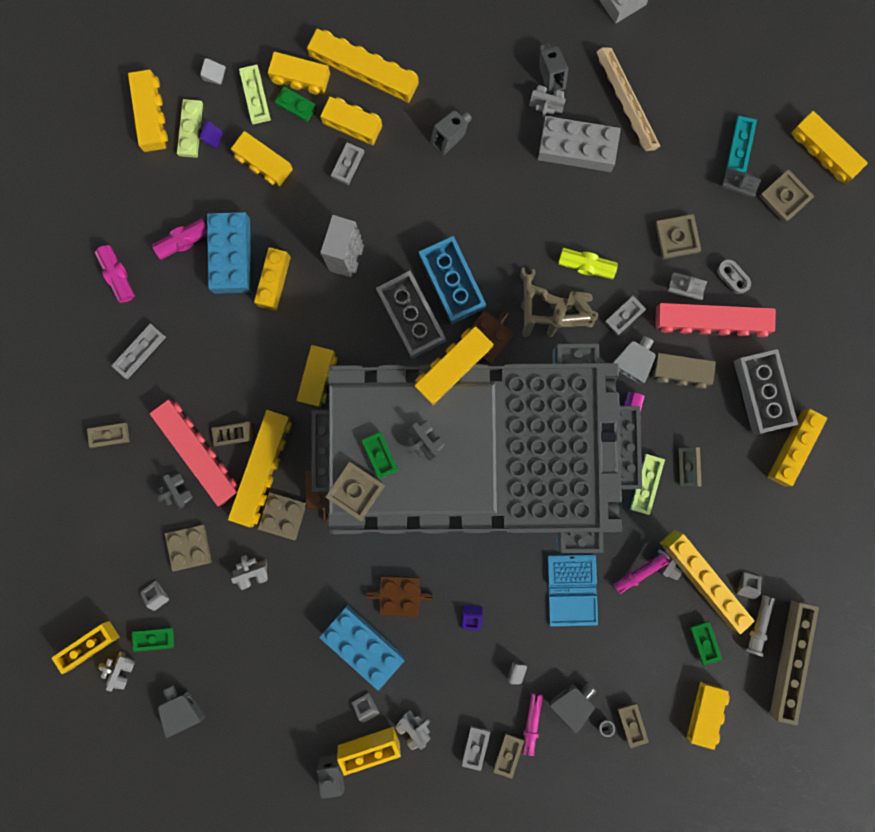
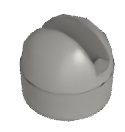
[599,721,615,737]

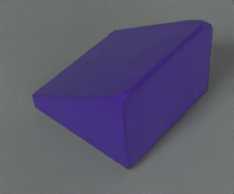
[200,120,223,148]
[461,605,483,631]

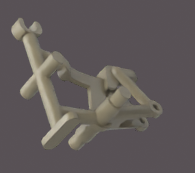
[520,268,598,337]

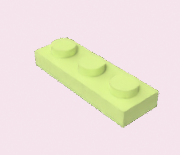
[239,65,271,124]
[177,99,203,158]
[630,454,665,515]

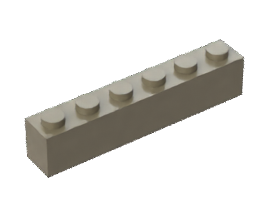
[770,600,819,725]

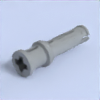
[745,595,775,657]

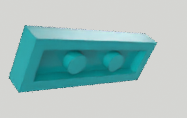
[725,116,757,173]

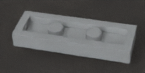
[112,324,166,379]

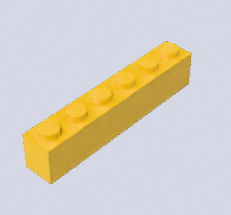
[307,29,419,103]
[228,410,293,527]
[660,530,754,635]

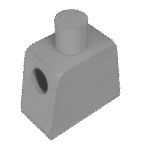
[613,336,656,385]

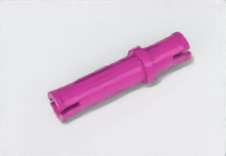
[614,552,670,594]
[522,693,543,756]

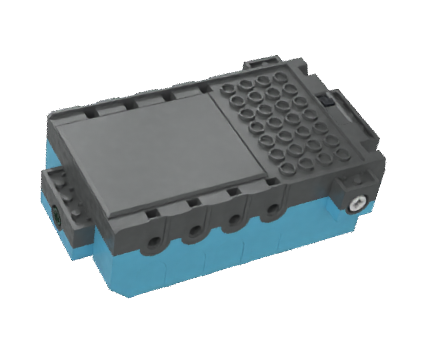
[312,344,642,553]

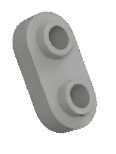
[717,260,751,294]

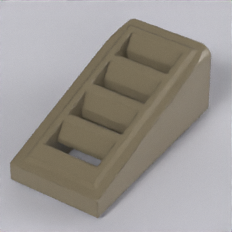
[211,422,254,446]

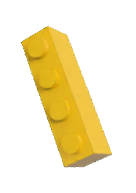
[128,70,168,152]
[791,111,868,185]
[415,326,494,406]
[767,409,827,487]

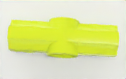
[558,248,618,280]

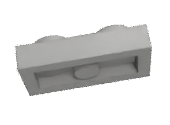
[331,142,364,186]
[604,296,646,336]
[462,725,490,771]

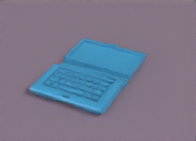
[548,555,598,626]

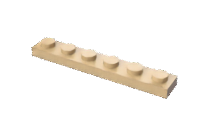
[597,48,660,151]

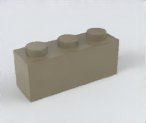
[651,353,716,389]

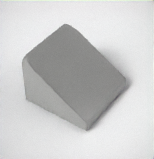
[200,58,226,85]
[737,572,762,599]
[140,581,169,611]
[508,661,527,684]
[352,693,380,723]

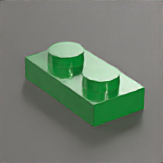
[275,87,317,123]
[361,432,399,479]
[690,621,722,665]
[132,627,174,652]

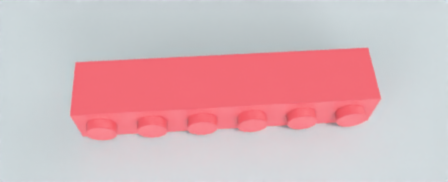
[655,303,776,337]
[150,400,240,506]

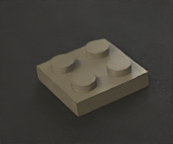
[759,169,815,223]
[655,214,702,259]
[326,462,385,521]
[258,492,307,540]
[165,525,212,572]

